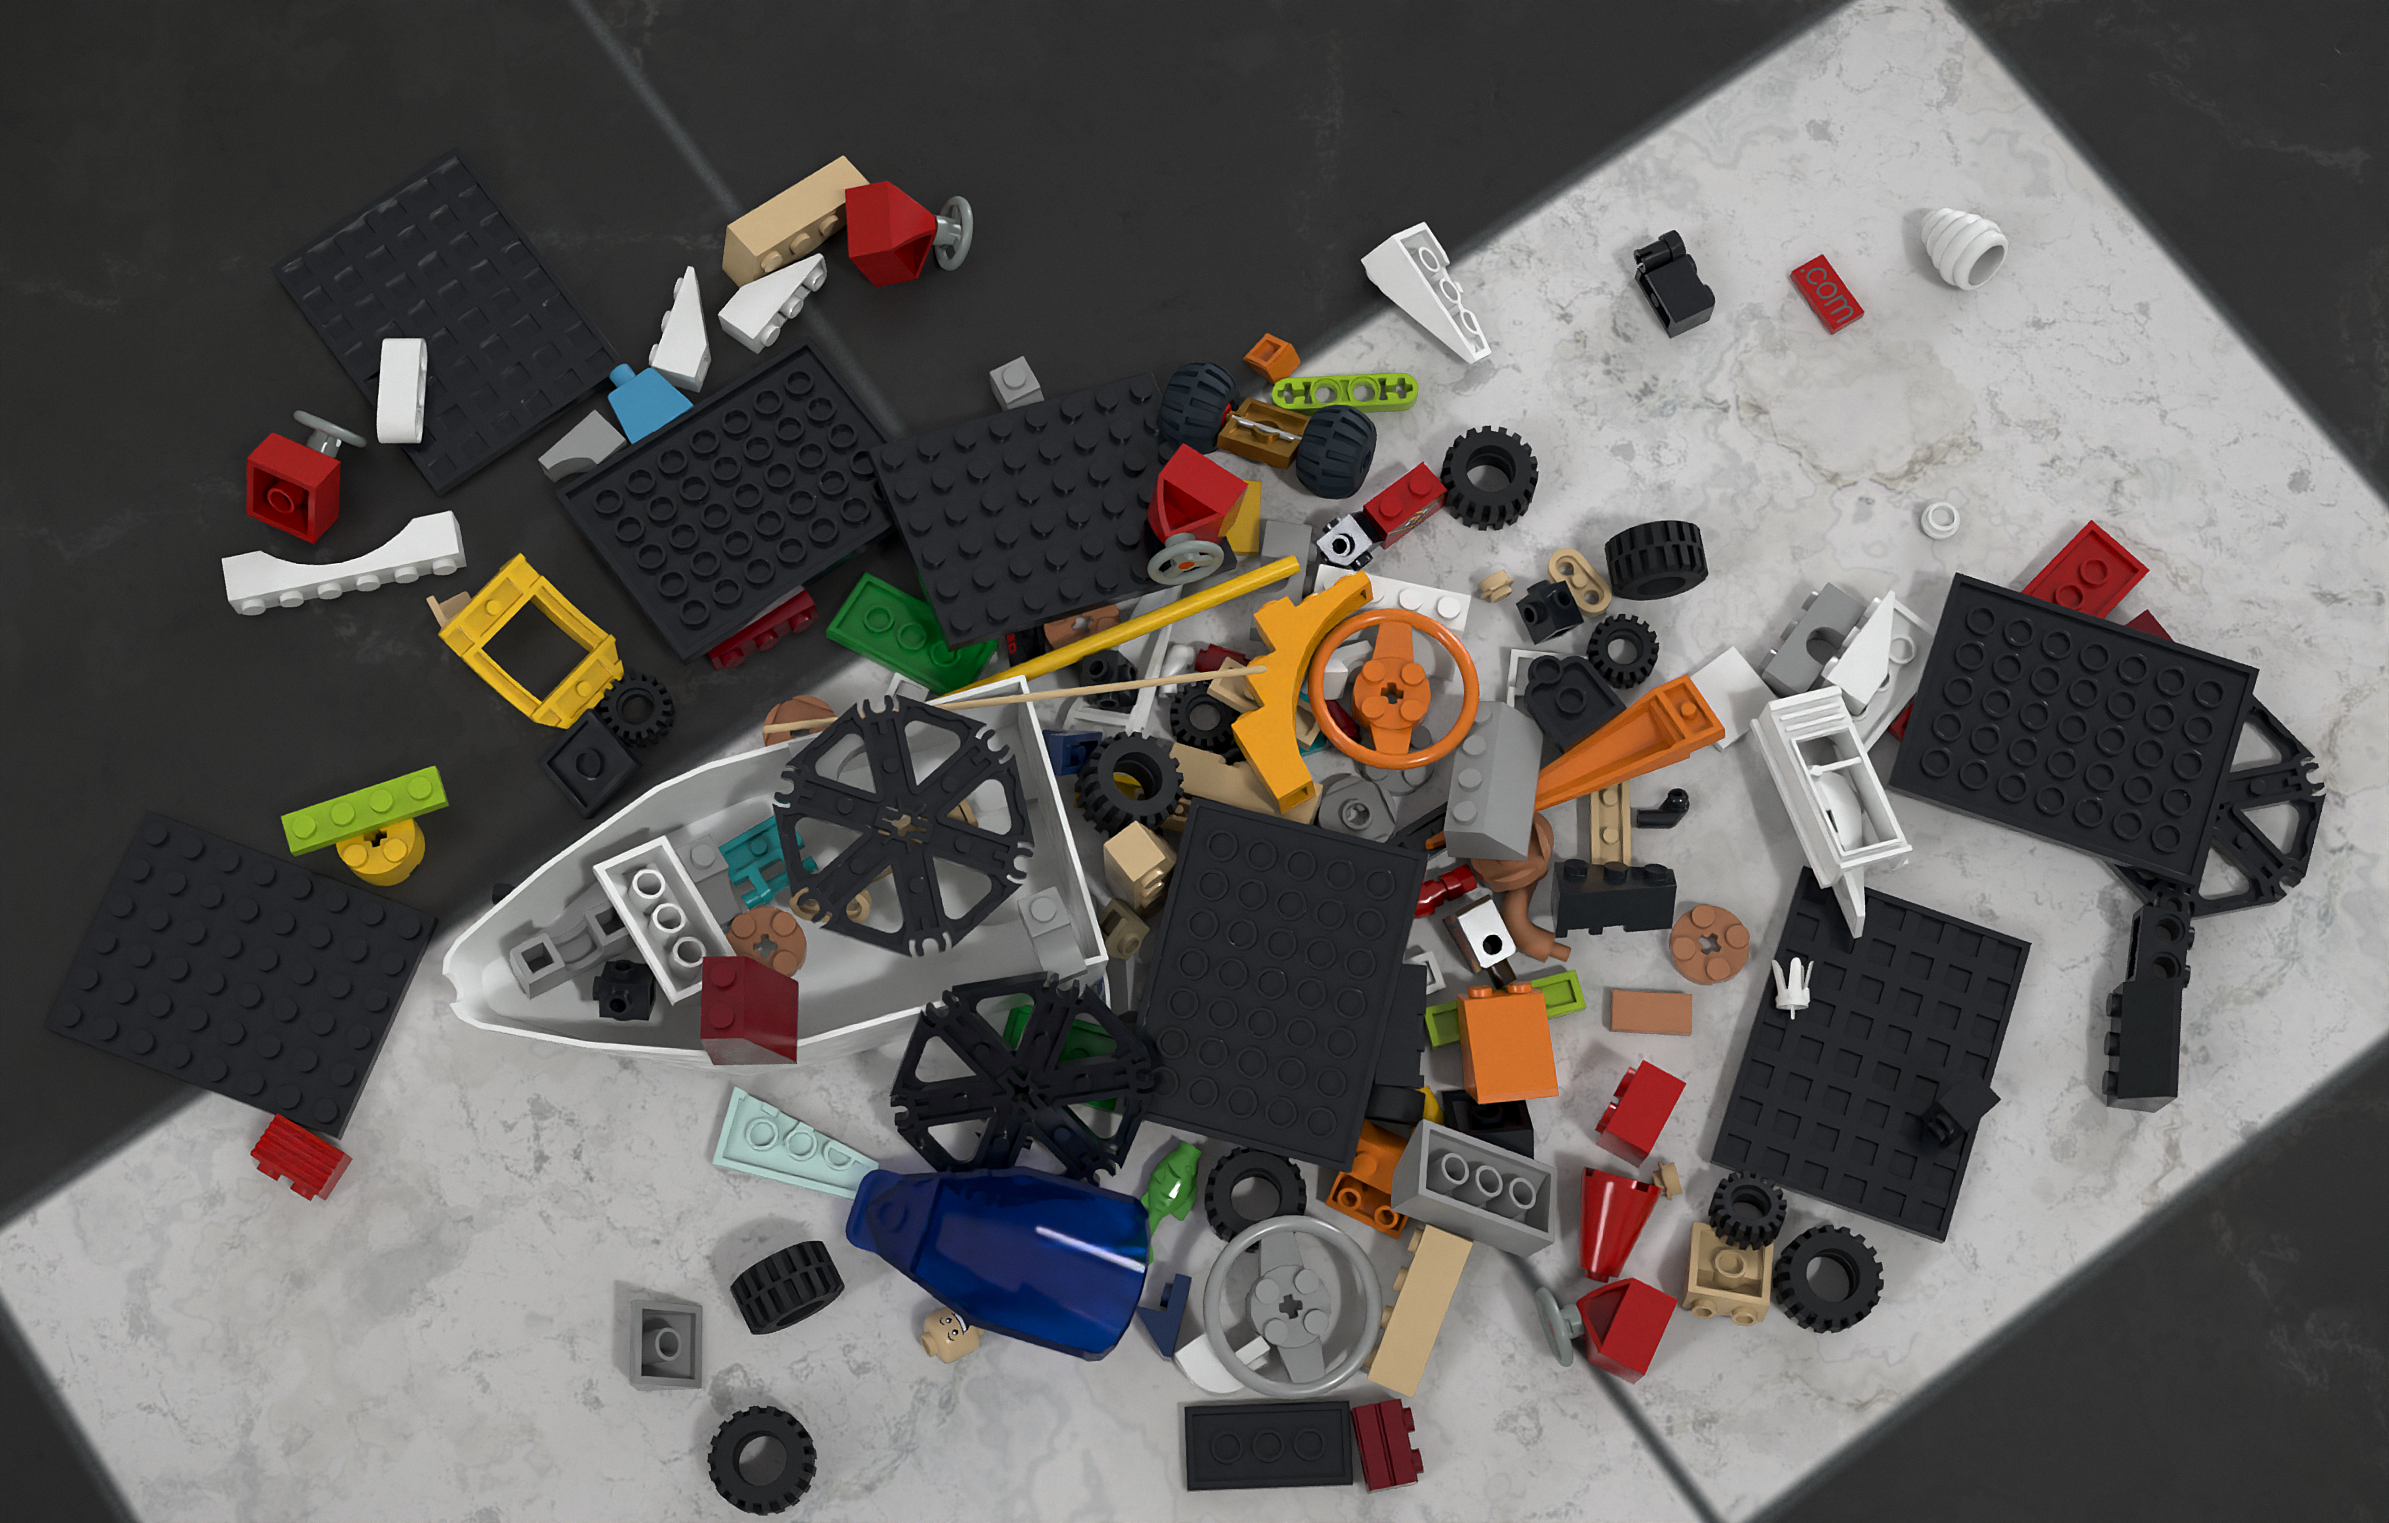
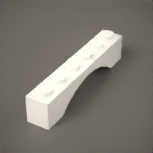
[222,511,467,615]

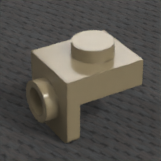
[1097,898,1150,961]

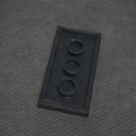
[1184,1401,1353,1492]

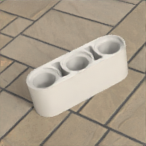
[377,338,427,443]

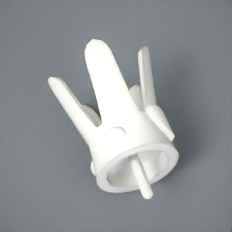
[1772,957,1814,1020]

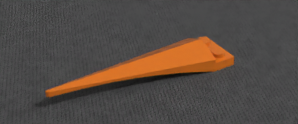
[1425,674,1725,850]

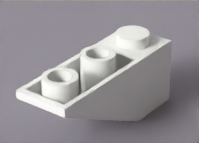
[718,253,827,354]
[649,266,711,393]
[1820,590,1895,717]

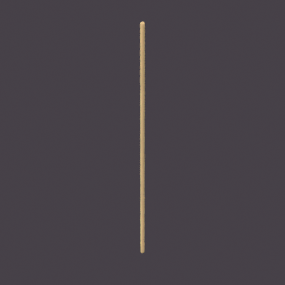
[762,665,1267,734]

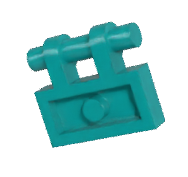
[718,815,819,910]

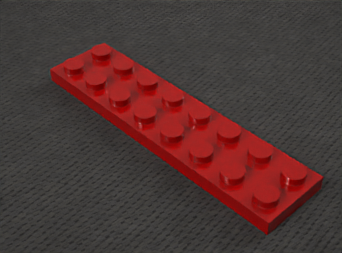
[1887,520,2150,743]

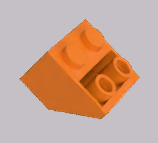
[1325,1120,1409,1240]

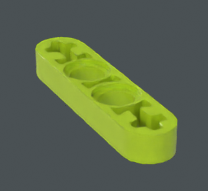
[1271,373,1419,416]

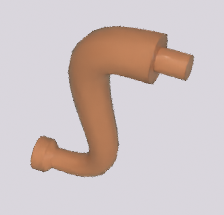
[1501,812,1571,963]

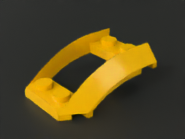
[438,553,625,730]

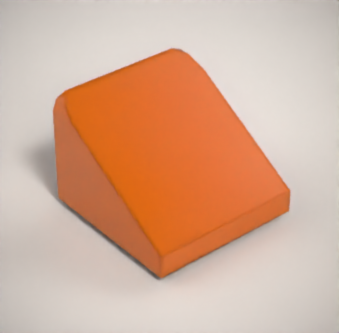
[1243,333,1301,386]

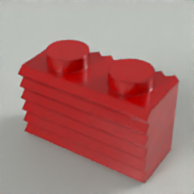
[250,1113,353,1201]

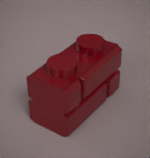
[1350,1399,1424,1494]

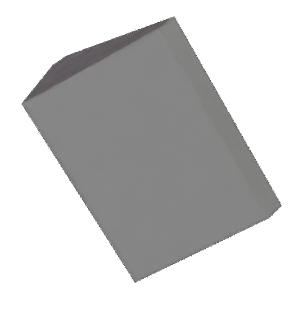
[629,1300,702,1391]

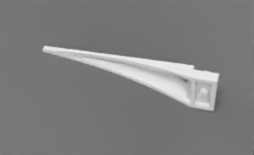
[1062,584,1183,741]

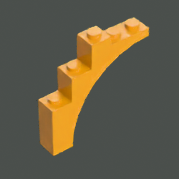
[1231,570,1374,815]

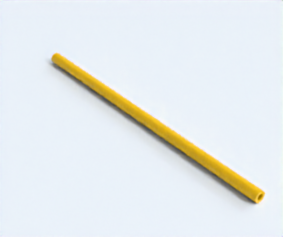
[929,554,1301,701]

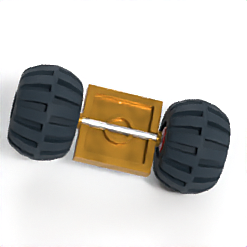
[1159,361,1377,500]

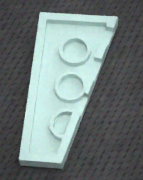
[712,1086,881,1205]

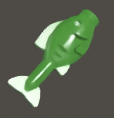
[1115,1141,1202,1265]

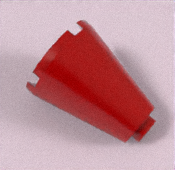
[1578,1166,1662,1283]

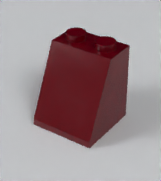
[700,956,799,1065]

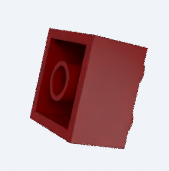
[1595,1060,1687,1168]

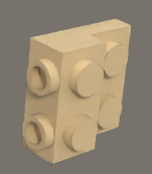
[1682,1221,1774,1326]

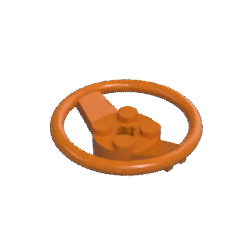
[1308,609,1480,770]

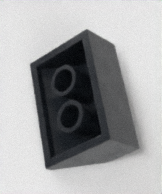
[2102,978,2183,1113]

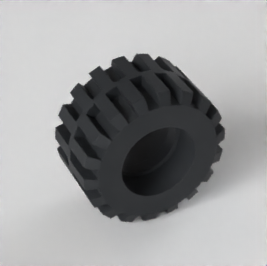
[1440,425,1539,531]
[1604,520,1709,601]
[1074,731,1184,838]
[1204,1147,1307,1253]
[1773,1225,1884,1334]
[730,1241,845,1335]
[707,1405,817,1516]

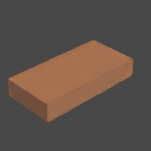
[1610,990,1692,1036]

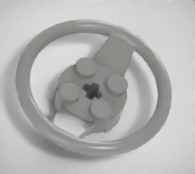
[1203,1215,1382,1399]

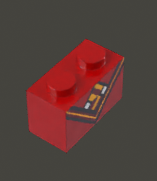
[1362,462,1447,550]

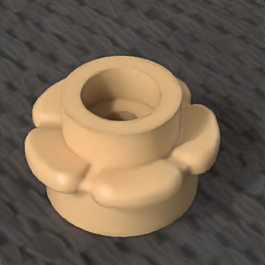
[1478,570,1515,603]
[1652,1161,1683,1200]

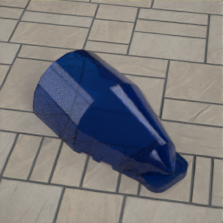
[845,1166,1151,1362]

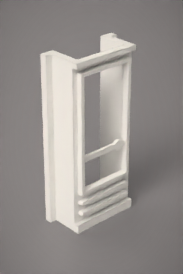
[1749,685,1913,889]

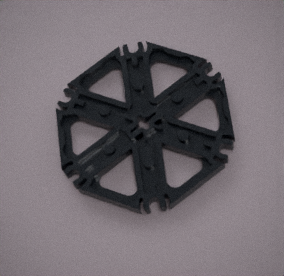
[772,694,1035,958]
[2102,694,2326,921]
[889,971,1155,1206]

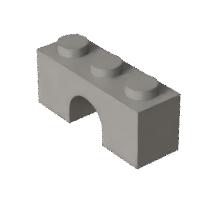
[1249,520,1318,642]
[1759,582,1867,698]
[509,900,637,1000]

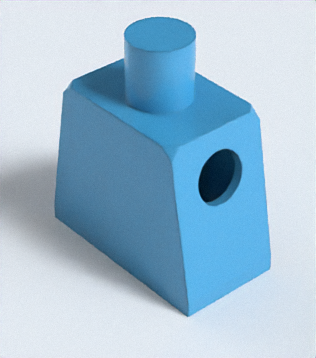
[608,364,694,445]

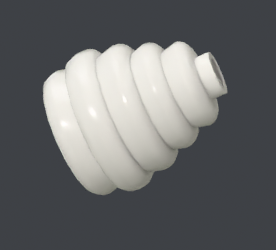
[1921,208,2009,290]

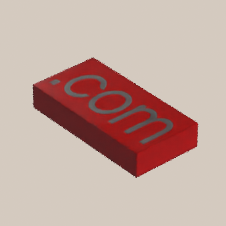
[1790,254,1865,335]

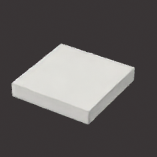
[1690,646,1778,752]

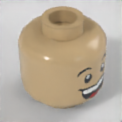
[920,1302,984,1364]

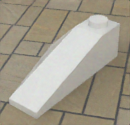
[1361,222,1492,365]
[1807,765,1865,938]

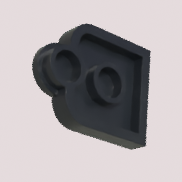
[1524,655,1627,755]

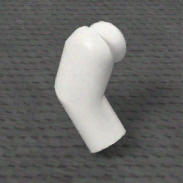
[1158,644,1197,698]

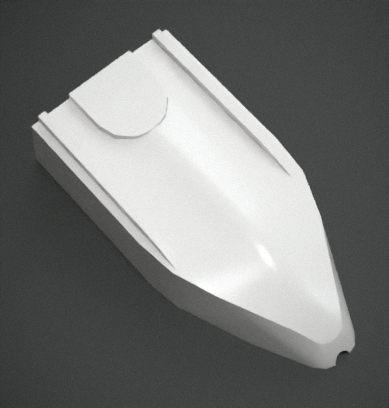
[442,674,1109,1076]

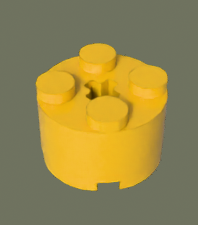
[336,818,425,886]

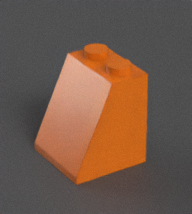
[1457,982,1559,1104]

